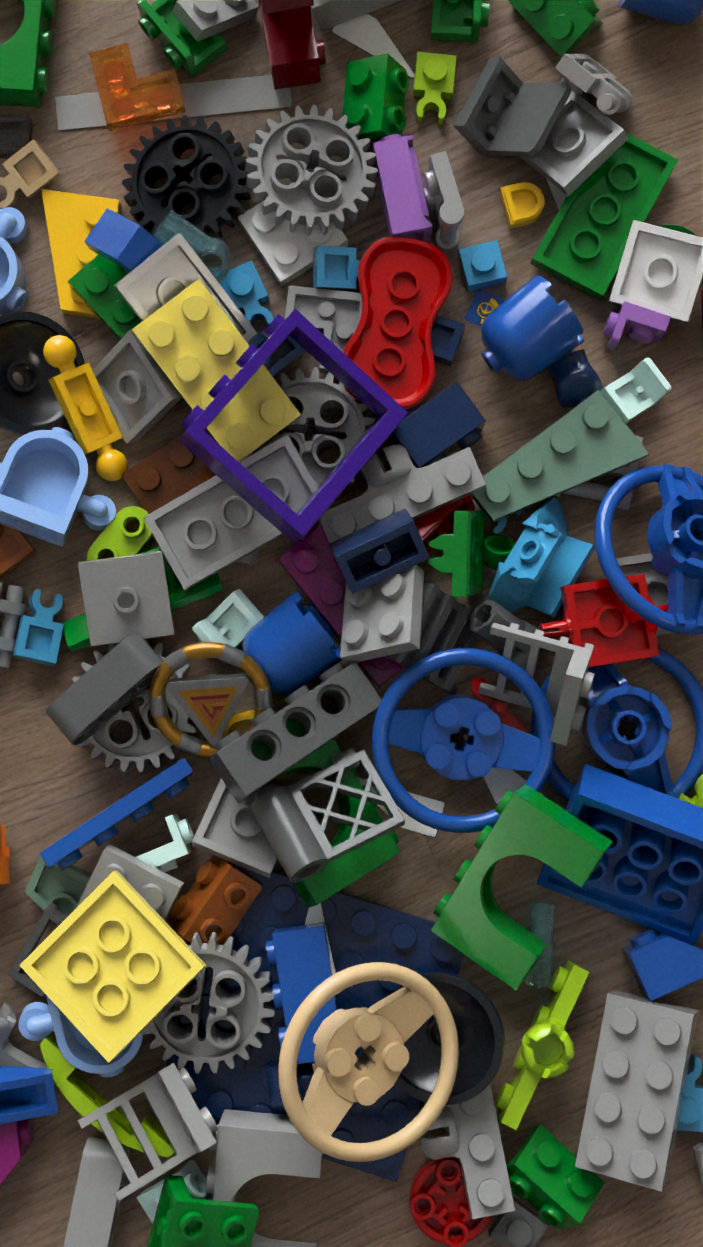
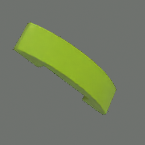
[39,1031,174,1157]

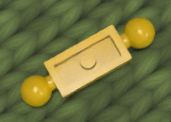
[43,335,128,481]

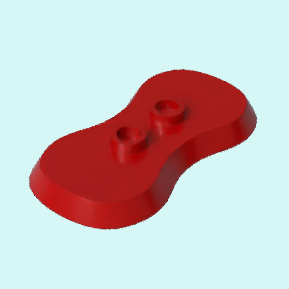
[343,236,453,409]

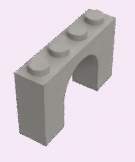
[206,1109,324,1247]

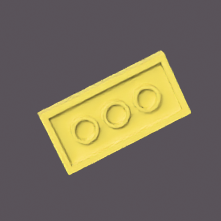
[132,278,301,462]

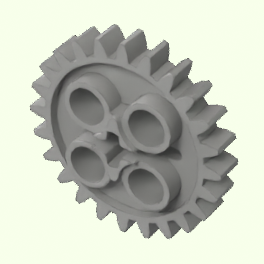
[245,105,378,236]
[256,367,375,487]
[72,639,198,772]
[141,932,275,1074]

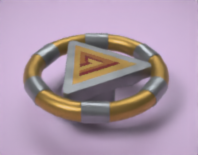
[149,642,273,758]

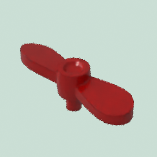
[470,677,527,733]

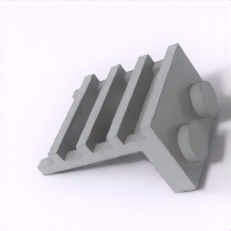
[478,623,595,746]
[77,1063,218,1201]

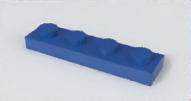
[40,758,193,871]

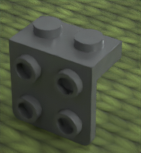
[453,57,571,157]

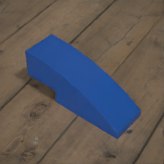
[0,1066,59,1124]

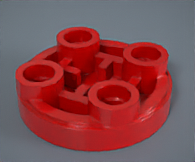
[409,1157,492,1247]

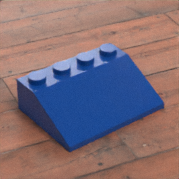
[536,764,703,945]

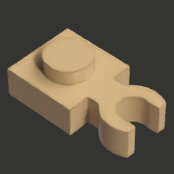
[0,139,61,209]

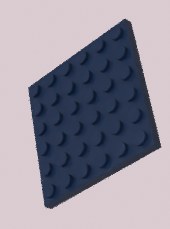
[165,863,464,1182]

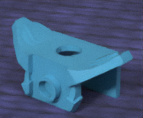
[485,497,596,618]

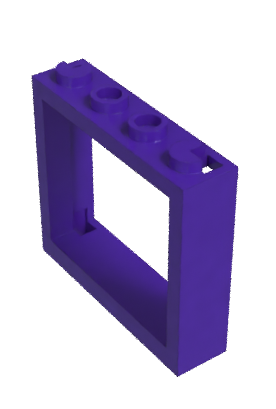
[178,309,408,543]

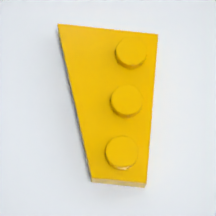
[41,189,122,319]

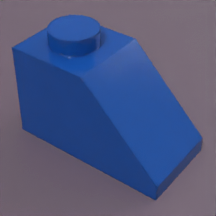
[622,929,703,1001]

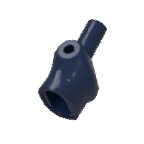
[546,349,603,408]

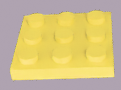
[19,871,207,1063]

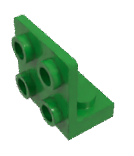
[147,1175,259,1247]

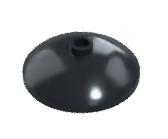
[0,311,85,435]
[390,972,505,1105]

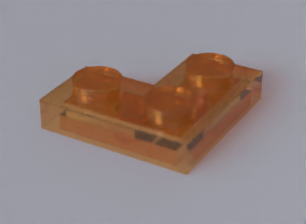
[89,43,186,131]

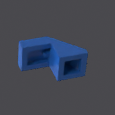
[84,208,163,274]

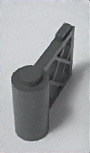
[250,747,405,883]

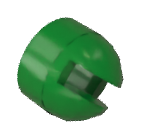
[483,535,515,570]

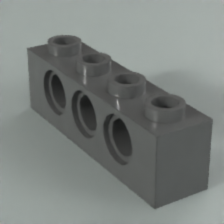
[209,661,382,803]

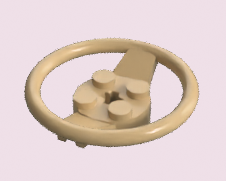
[278,962,459,1162]

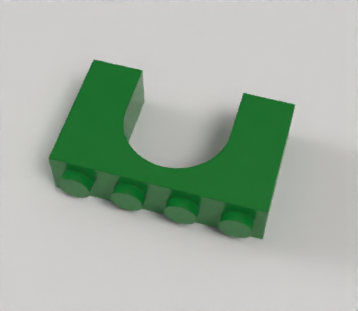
[0,0,57,108]
[251,719,401,908]
[431,784,613,990]

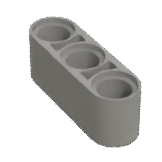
[63,1136,131,1247]

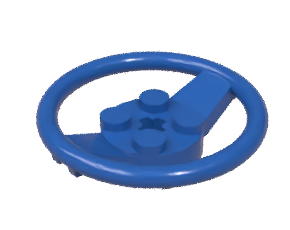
[595,464,703,635]
[531,647,703,801]
[372,648,556,833]

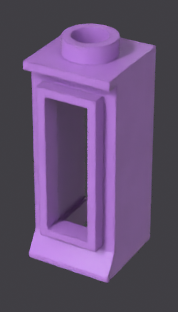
[373,134,432,242]

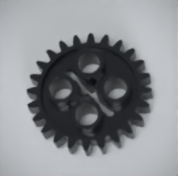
[122,115,251,247]

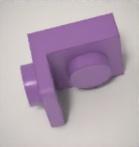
[603,301,671,351]

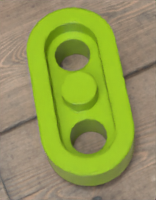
[87,506,154,561]

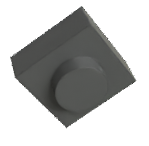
[488,1196,549,1247]

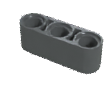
[46,633,163,746]

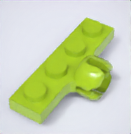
[495,960,590,1130]

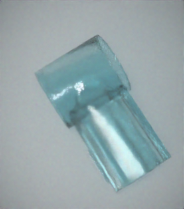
[153,210,231,283]

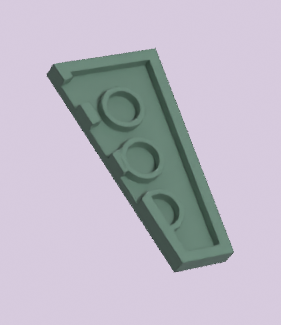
[471,390,649,523]

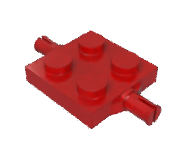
[539,573,668,667]

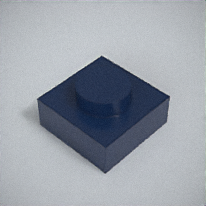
[431,315,465,366]

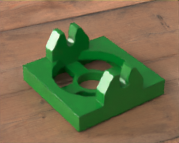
[428,511,485,597]

